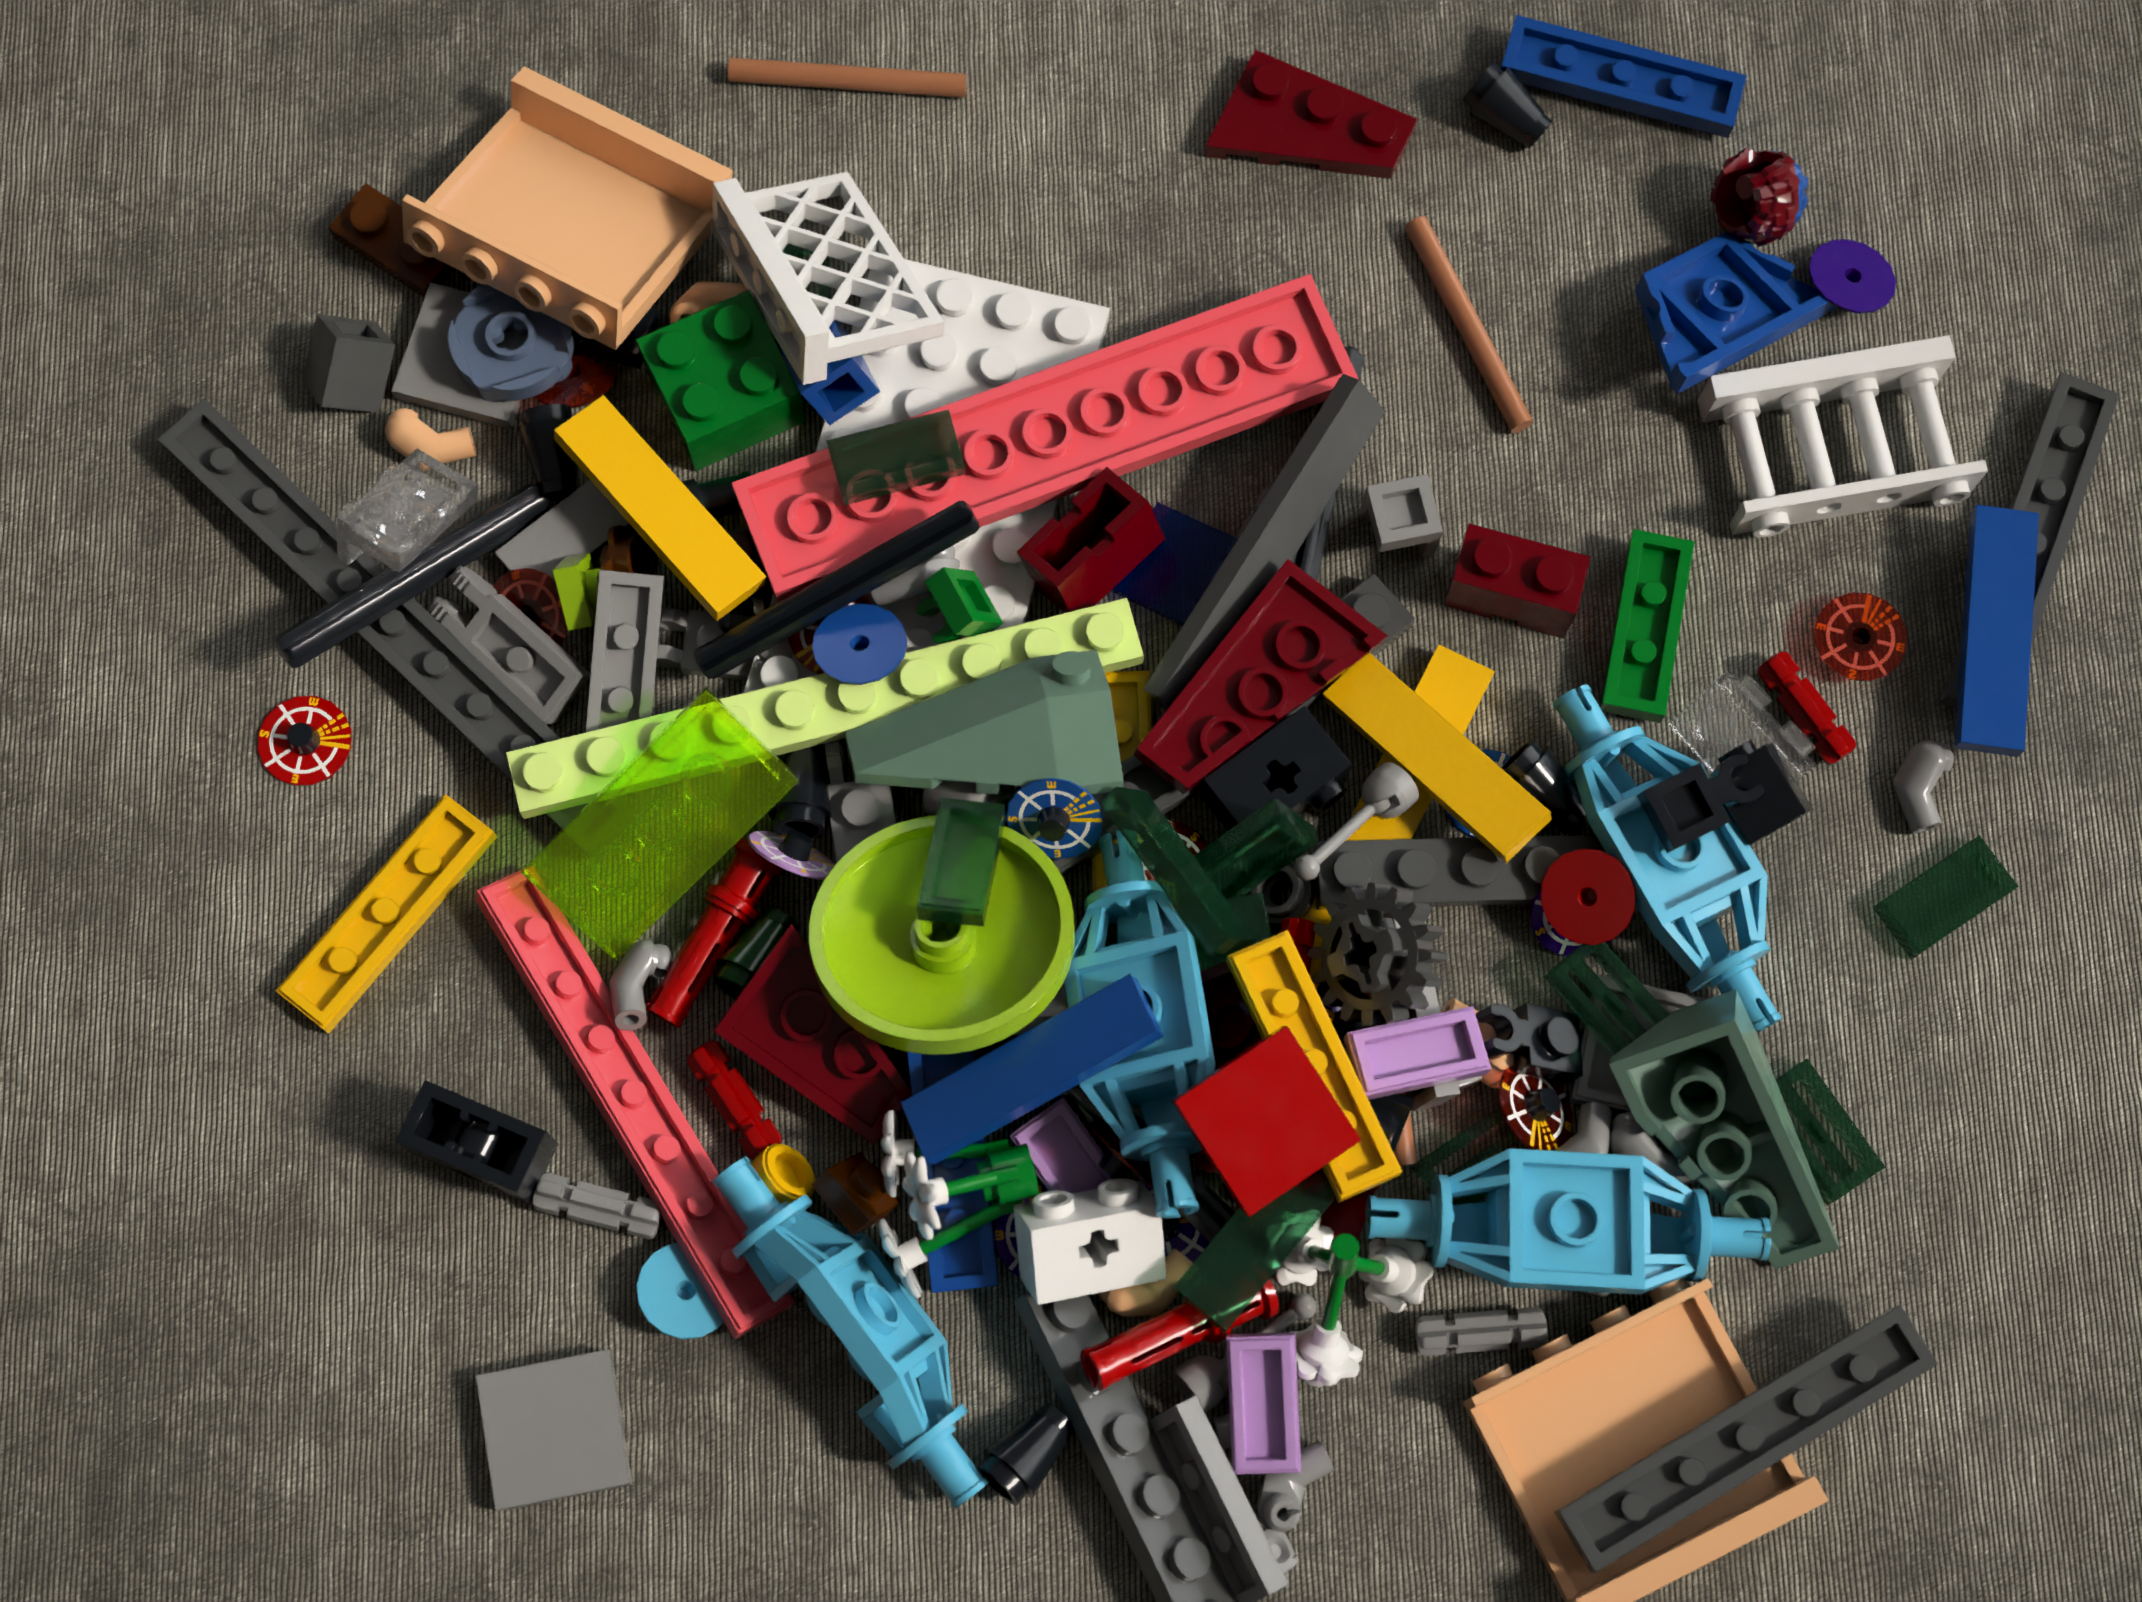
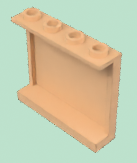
[402,66,733,350]
[1462,1278,1829,1602]

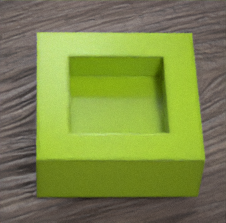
[552,552,600,631]

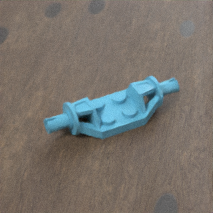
[1552,684,1783,1032]
[1064,830,1215,1218]
[1365,1148,1772,1295]
[712,1156,989,1509]

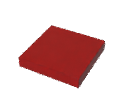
[1171,1026,1362,1217]

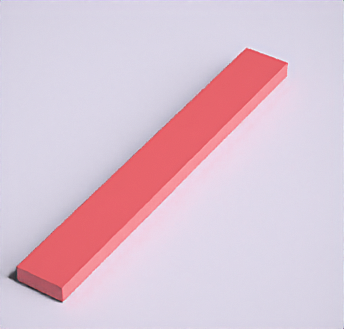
[475,864,795,1340]

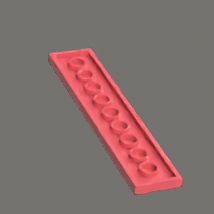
[732,273,1359,602]

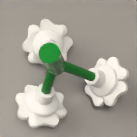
[1261,1209,1434,1387]

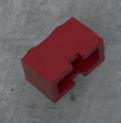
[1016,467,1165,613]
[1444,523,1591,638]

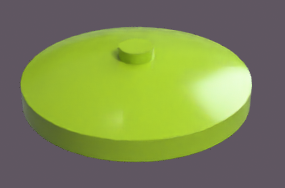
[809,815,1075,1055]

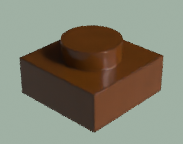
[811,1152,902,1236]

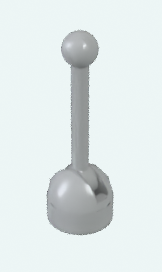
[1294,762,1419,881]
[1171,1293,1317,1414]

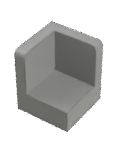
[1360,474,1443,558]

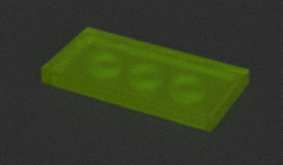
[521,687,799,961]

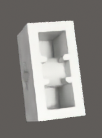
[1013,1178,1167,1305]

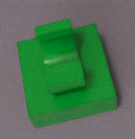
[916,567,1004,644]

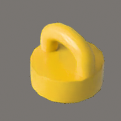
[751,1143,815,1204]

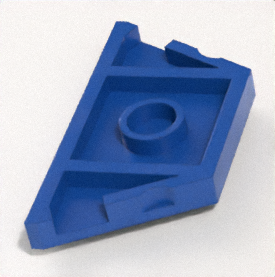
[1635,232,1837,394]

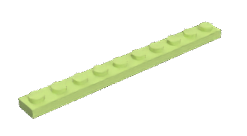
[506,598,1144,819]

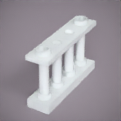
[1697,335,1988,538]

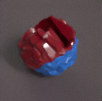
[1710,148,1809,247]

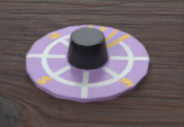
[748,831,835,880]

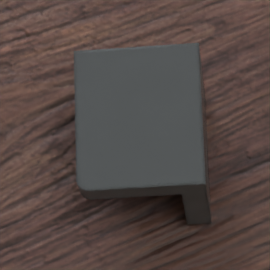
[303,314,396,412]

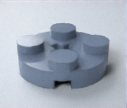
[448,284,575,402]

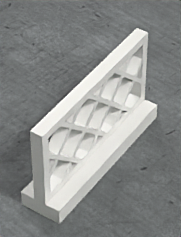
[712,172,944,385]

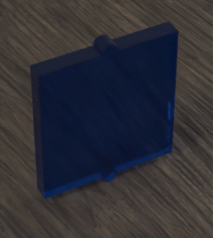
[1111,502,1237,626]

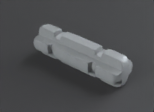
[533,1173,663,1240]
[1415,1307,1547,1356]

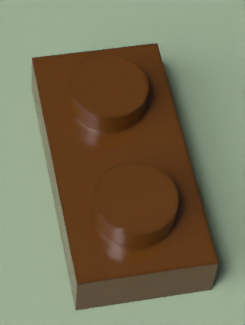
[328,182,455,298]

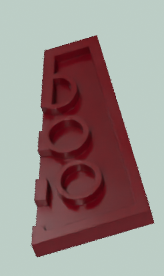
[1133,559,1388,794]

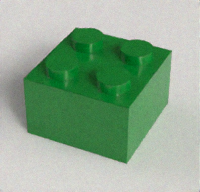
[636,290,807,471]

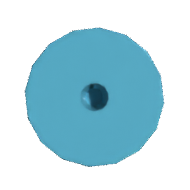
[636,1243,724,1340]

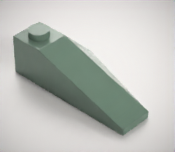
[845,650,1124,795]
[1609,989,1839,1269]

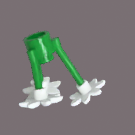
[878,1110,1039,1298]

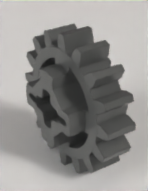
[1308,883,1447,1027]

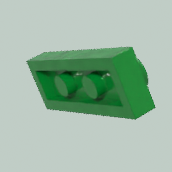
[1599,529,1695,723]

